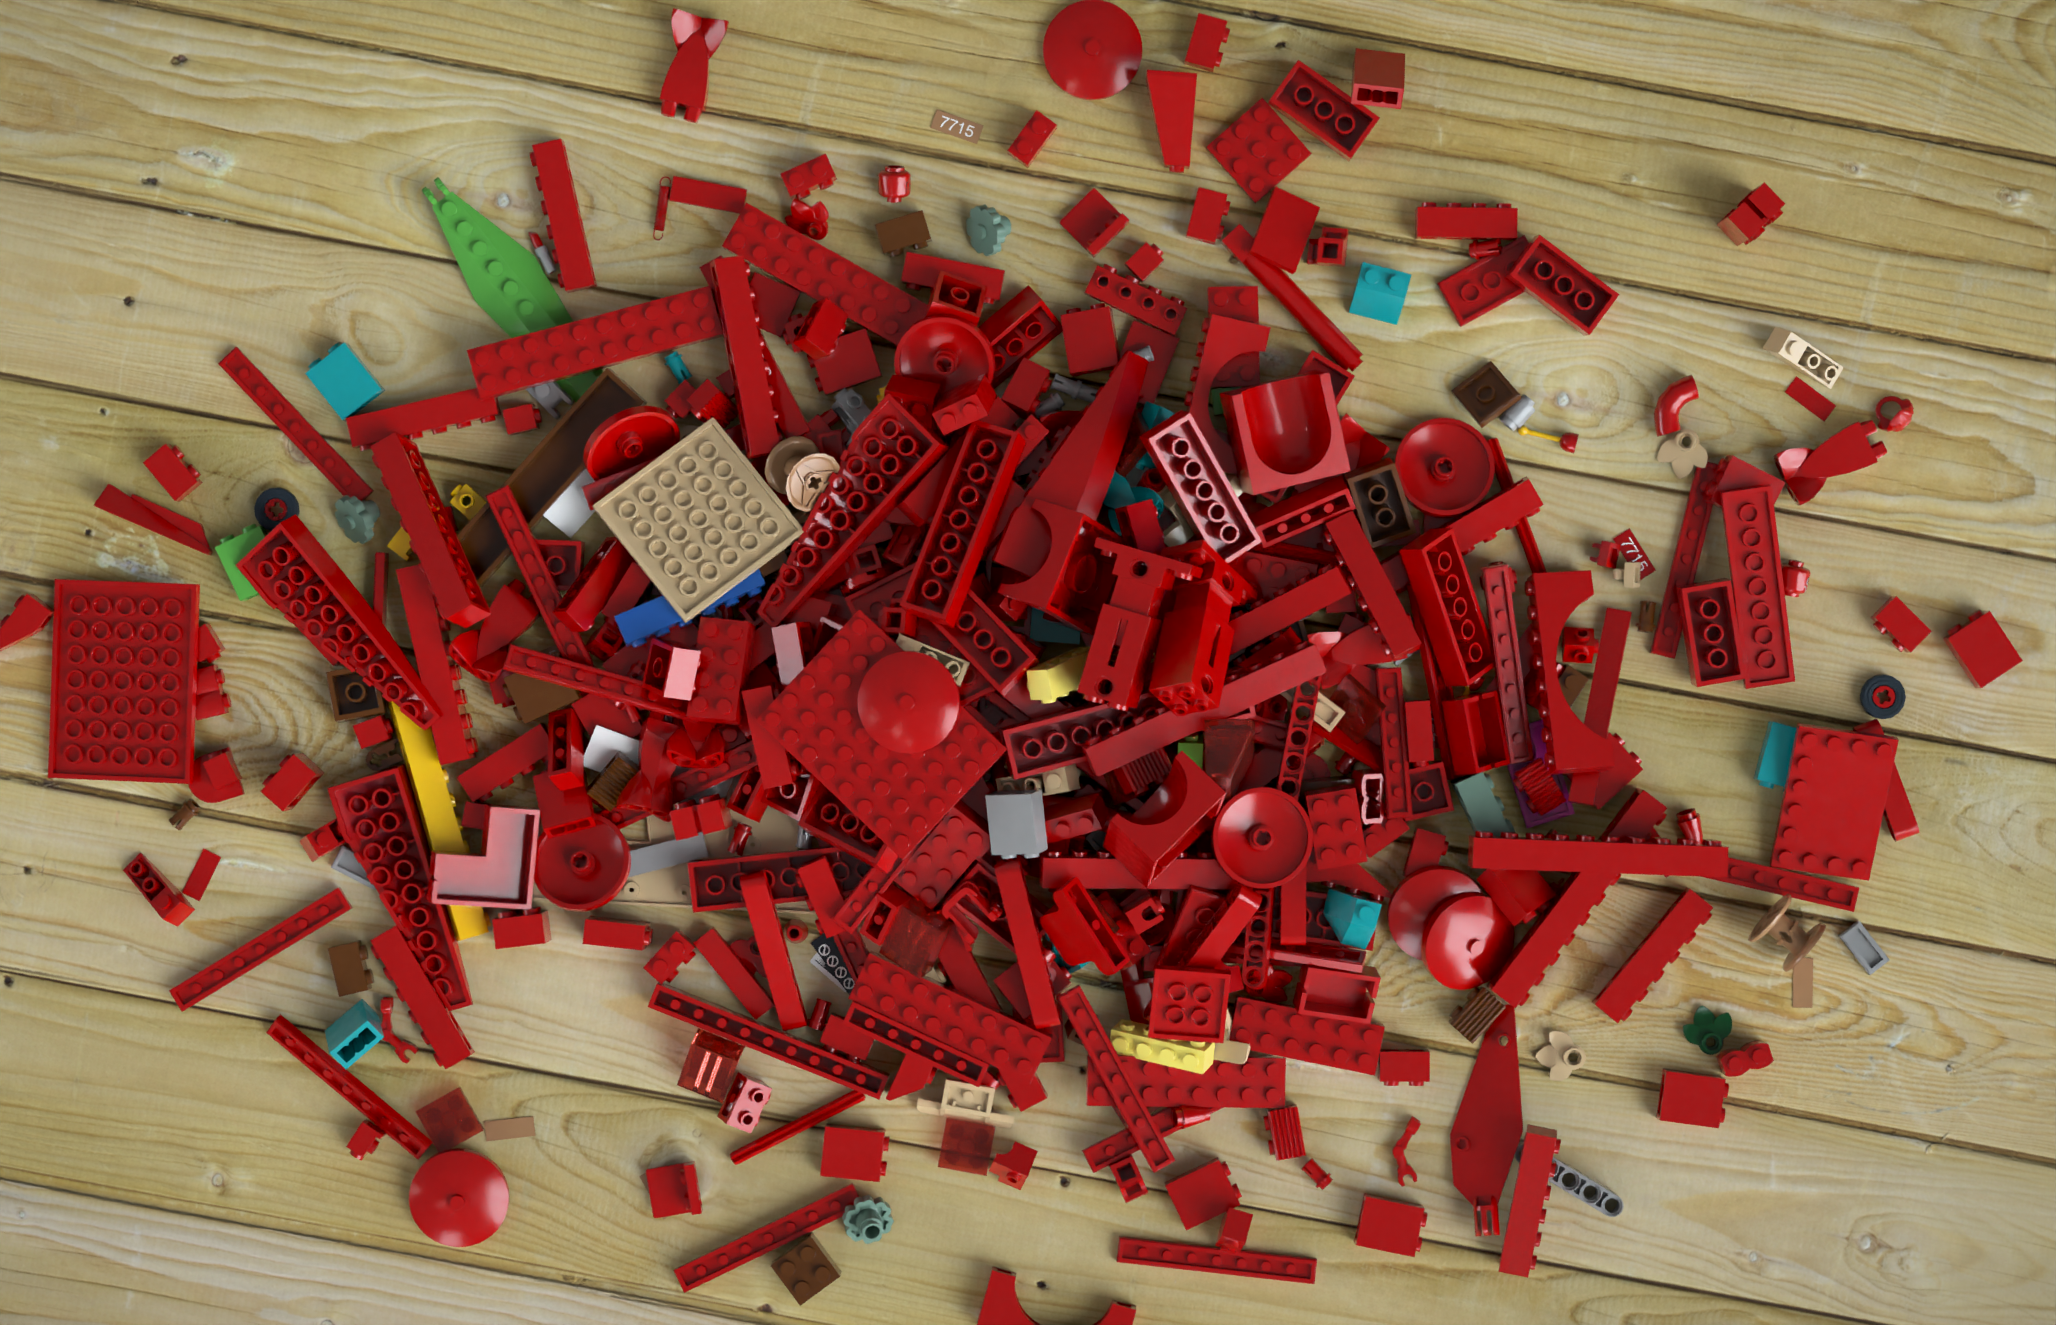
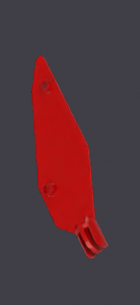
[1450,1004,1523,1237]

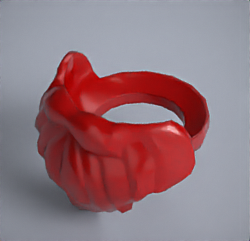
[1875,396,1914,432]

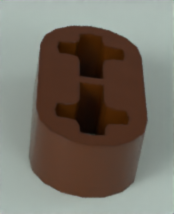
[366,738,404,771]

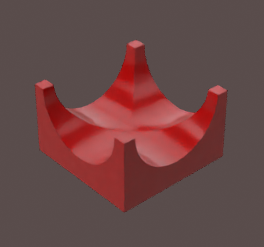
[998,498,1125,636]

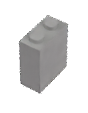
[985,789,1048,859]

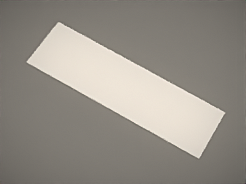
[543,469,595,538]
[584,725,734,803]

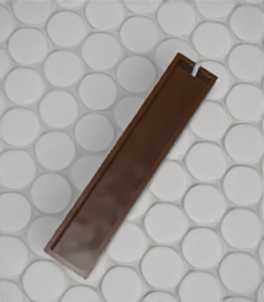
[457,368,648,587]

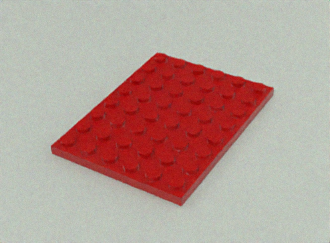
[48,579,200,784]
[756,609,1008,860]

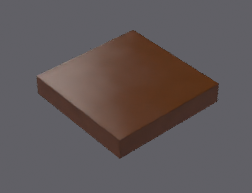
[1451,361,1521,428]

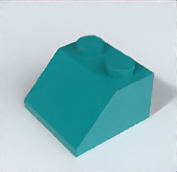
[1348,262,1412,325]

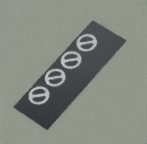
[811,933,855,996]

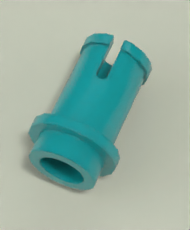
[664,351,692,384]

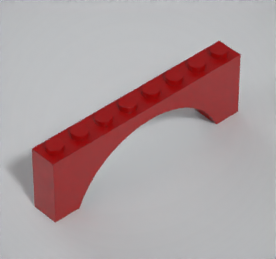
[1524,570,1615,775]

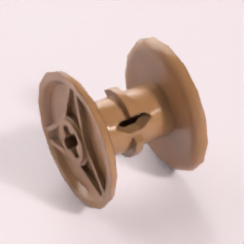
[765,436,840,512]
[1748,894,1826,972]

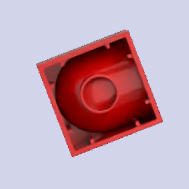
[1219,370,1351,495]
[1103,751,1226,888]

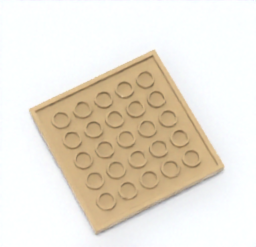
[593,417,804,623]

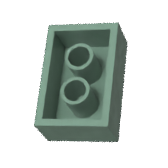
[1451,772,1515,836]

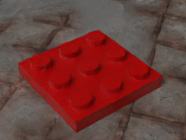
[1206,98,1312,204]
[1148,965,1231,1043]

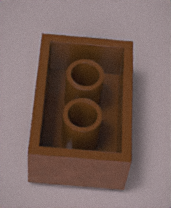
[1342,457,1417,548]

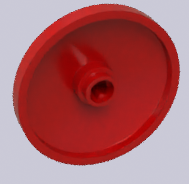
[1043,0,1142,100]
[894,314,995,395]
[583,406,680,481]
[1394,418,1495,517]
[858,651,960,753]
[1211,787,1313,889]
[534,814,631,912]
[1387,866,1483,961]
[1421,892,1514,990]
[409,1148,510,1247]

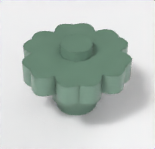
[966,204,1011,256]
[335,495,380,544]
[842,1195,894,1244]

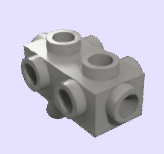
[831,388,871,448]

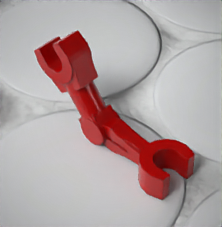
[381,997,419,1064]
[1392,1116,1421,1187]

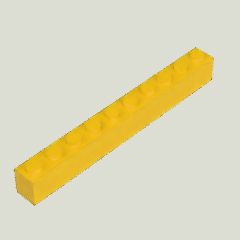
[387,701,491,941]

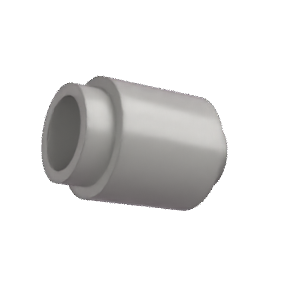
[1499,394,1535,432]

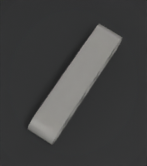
[1514,1141,1624,1217]

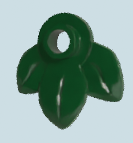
[1683,1006,1732,1055]

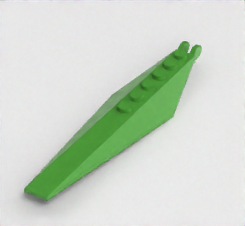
[422,177,603,402]

